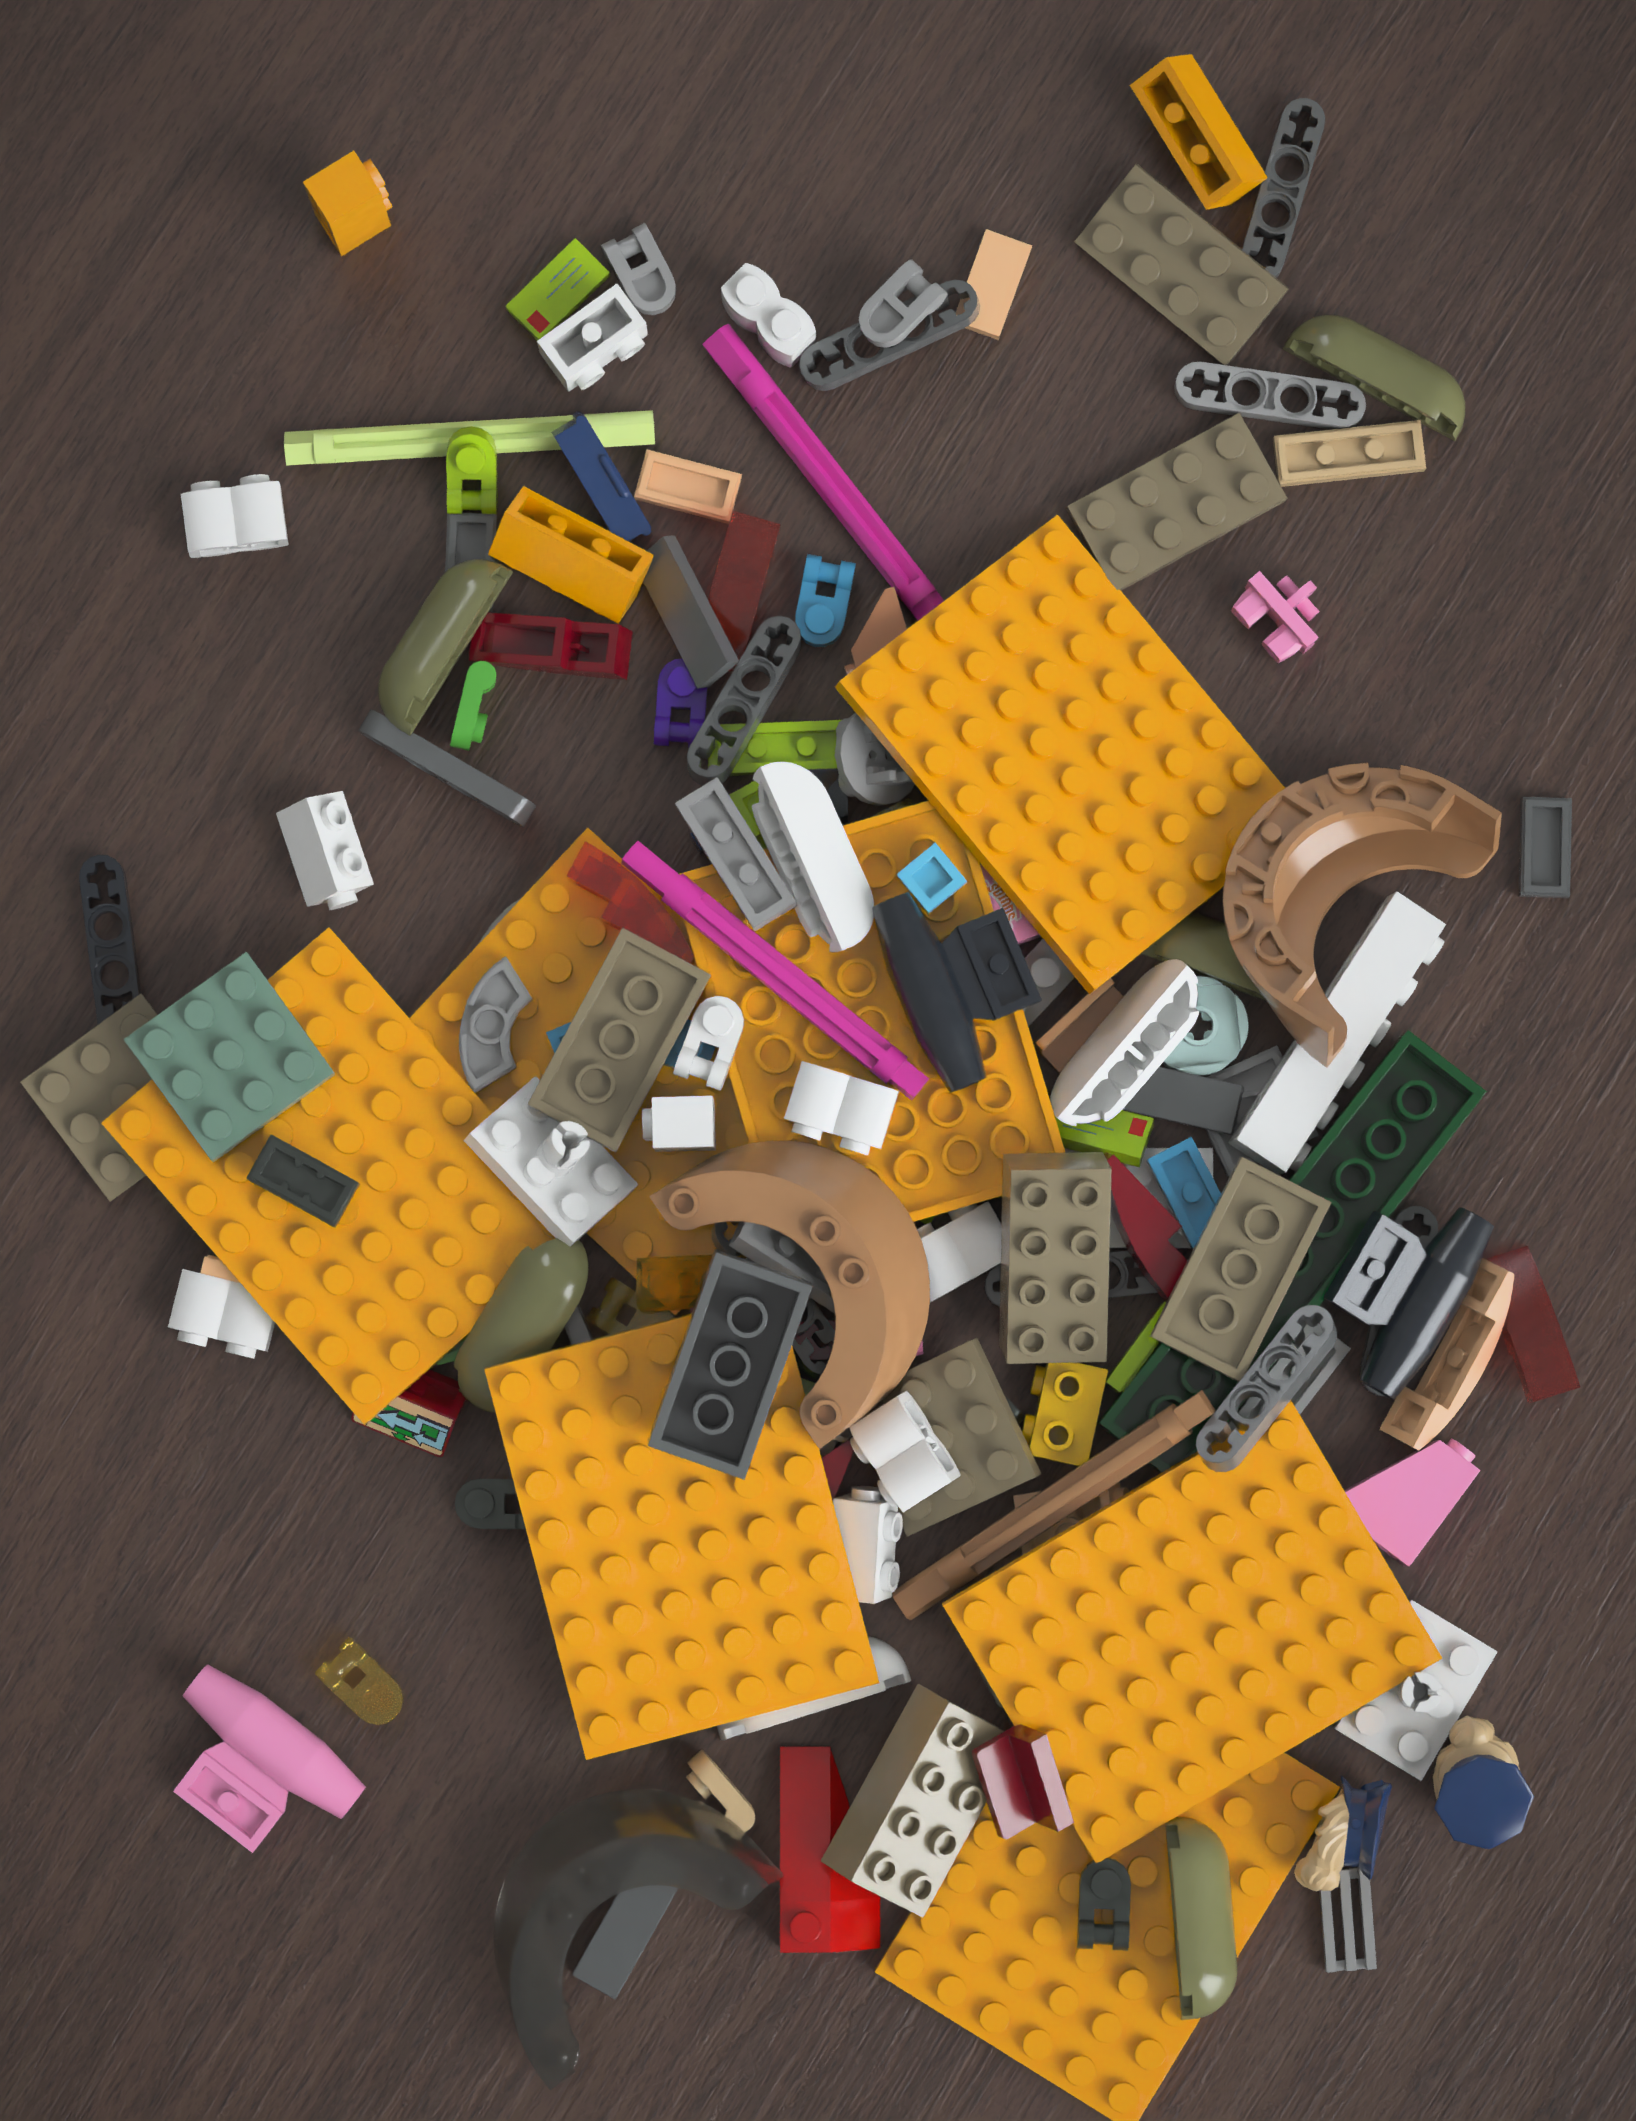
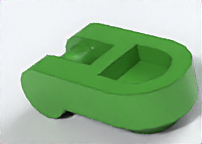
[450,661,496,751]

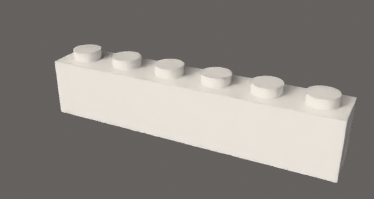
[1228,891,1446,1175]

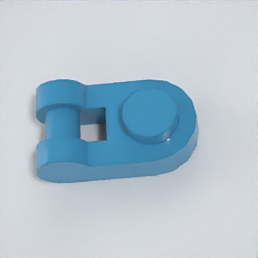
[795,554,856,647]

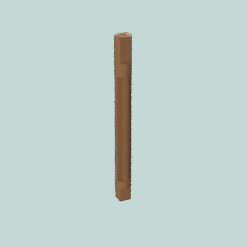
[892,1390,1216,1620]

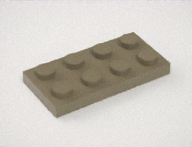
[1074,164,1290,365]
[1066,413,1287,591]
[527,927,711,1152]
[1149,1157,1332,1382]

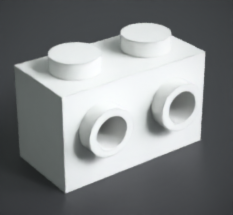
[537,284,648,392]

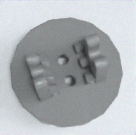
[835,713,915,806]

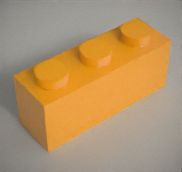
[1130,54,1268,210]
[303,150,392,256]
[488,486,654,624]

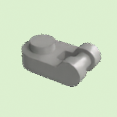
[601,223,676,315]
[859,260,947,348]

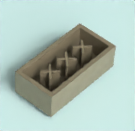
[999,1152,1112,1364]
[821,1684,1004,1918]

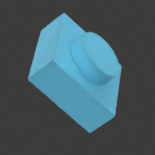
[897,842,967,914]

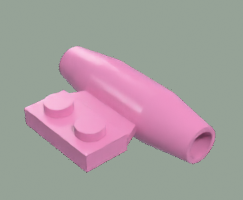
[173,1664,366,1853]

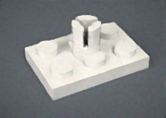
[464,1076,638,1246]
[1334,1599,1497,1781]

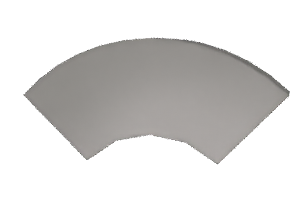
[459,956,533,1094]

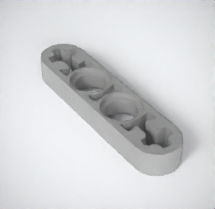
[1174,362,1366,430]

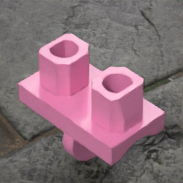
[1231,571,1320,663]

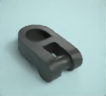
[455,1479,526,1529]
[1077,1858,1131,1951]

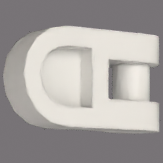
[673,996,744,1091]

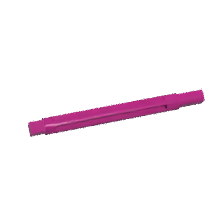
[702,324,944,621]
[621,841,929,1101]

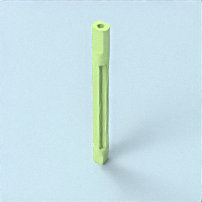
[284,410,655,465]

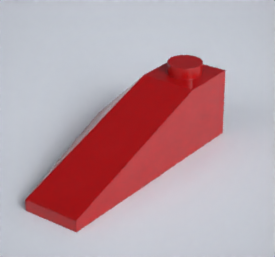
[780,1746,880,1953]

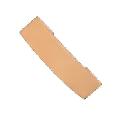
[1380,1258,1514,1450]

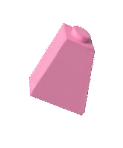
[1344,1438,1480,1567]

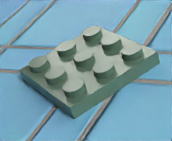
[124,952,335,1162]

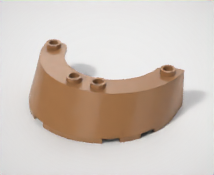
[1223,763,1502,1068]
[649,1141,930,1449]

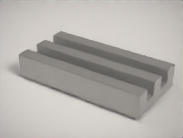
[1319,1868,1377,1973]

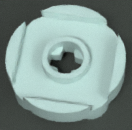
[1163,976,1248,1076]

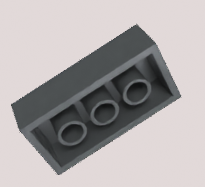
[647,1249,813,1480]

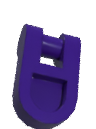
[654,658,707,747]

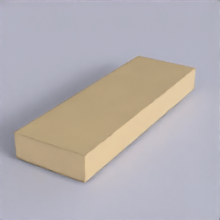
[1273,420,1426,487]

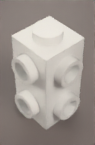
[276,791,374,910]
[833,1486,903,1604]

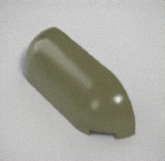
[1282,315,1466,441]
[378,559,513,736]
[1141,911,1267,1002]
[454,1238,588,1412]
[1165,1817,1237,2020]

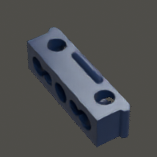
[551,411,652,541]

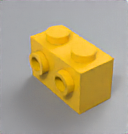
[1022,1363,1108,1467]

